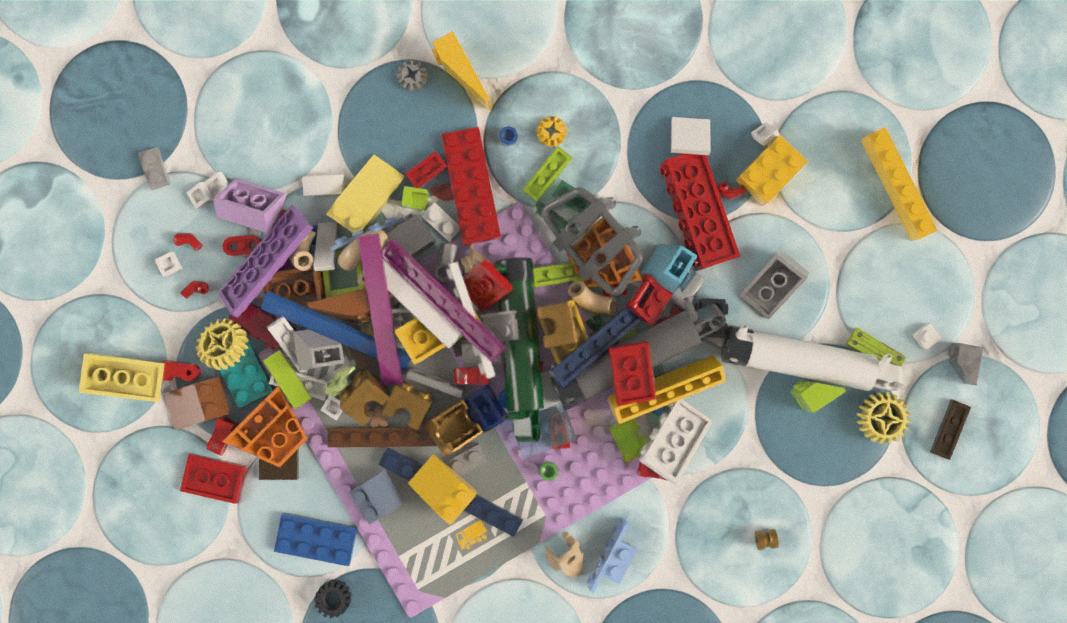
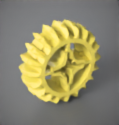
[195,318,249,370]
[857,392,911,444]

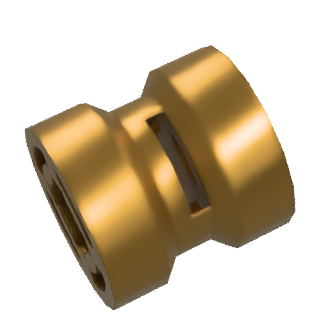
[755,529,779,551]

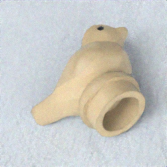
[460,244,493,274]

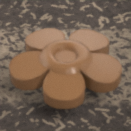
[368,406,389,427]

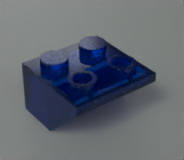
[463,384,506,433]

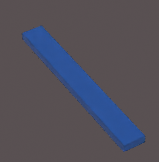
[261,291,411,371]

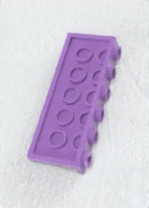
[218,205,313,318]

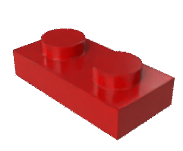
[405,151,448,188]

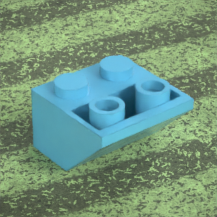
[641,244,697,293]

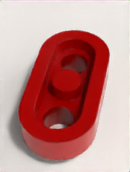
[222,235,261,256]

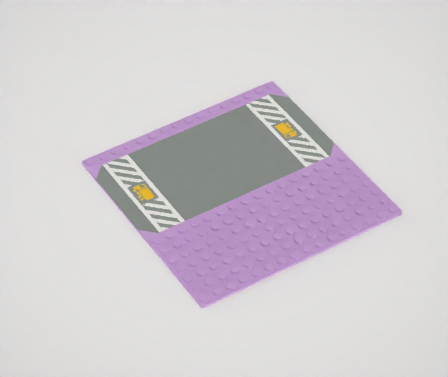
[259,203,653,617]

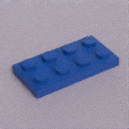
[274,513,358,566]

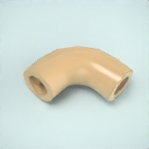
[289,230,316,270]
[337,230,388,270]
[568,281,618,316]

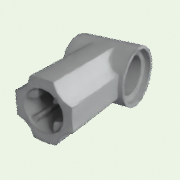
[434,243,457,283]
[669,270,705,311]

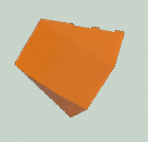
[566,210,642,287]
[222,386,308,467]

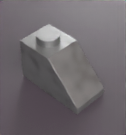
[948,343,984,385]

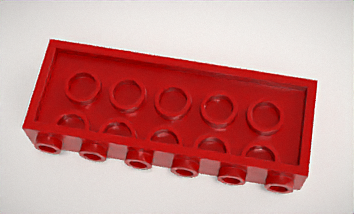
[660,154,741,271]

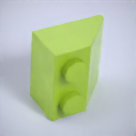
[790,380,846,413]

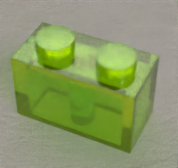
[608,419,646,463]

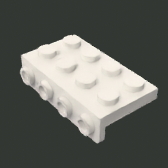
[639,398,713,485]

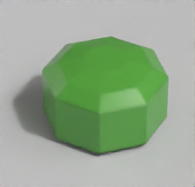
[539,461,558,481]

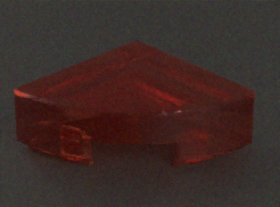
[430,182,454,202]

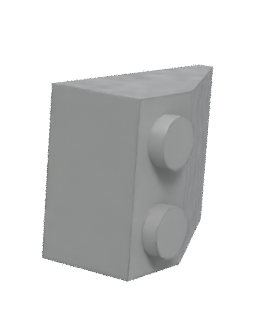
[739,248,809,320]

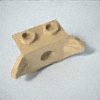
[544,532,584,577]

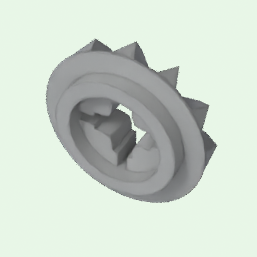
[396,59,427,91]

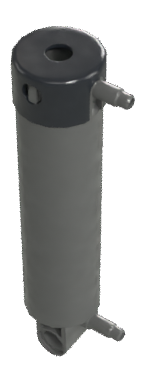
[550,298,726,410]

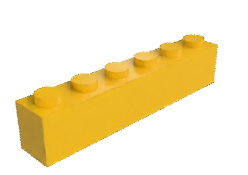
[860,127,938,241]
[607,355,726,424]

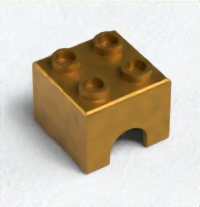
[538,302,580,348]
[339,369,389,426]
[382,382,434,430]
[423,399,483,456]

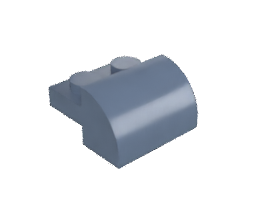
[349,470,405,525]

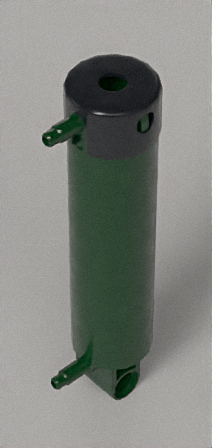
[493,257,544,443]

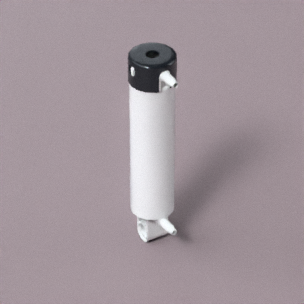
[721,324,904,391]

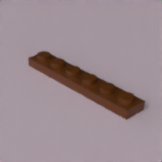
[327,426,437,448]

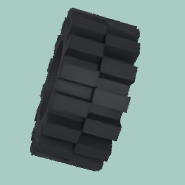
[314,579,352,618]

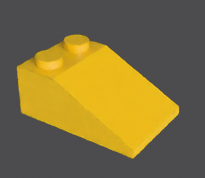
[408,453,477,525]

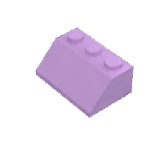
[213,178,286,233]

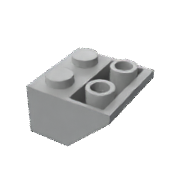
[293,330,345,371]

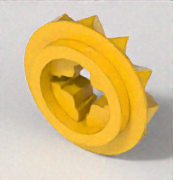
[537,116,567,147]

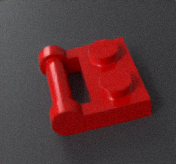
[626,274,672,326]

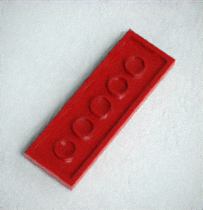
[441,127,501,246]

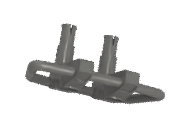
[542,187,643,296]

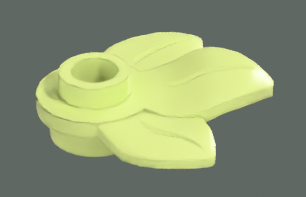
[325,366,355,397]

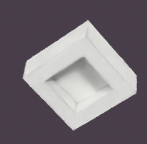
[751,122,779,146]
[155,252,182,277]
[912,323,942,350]

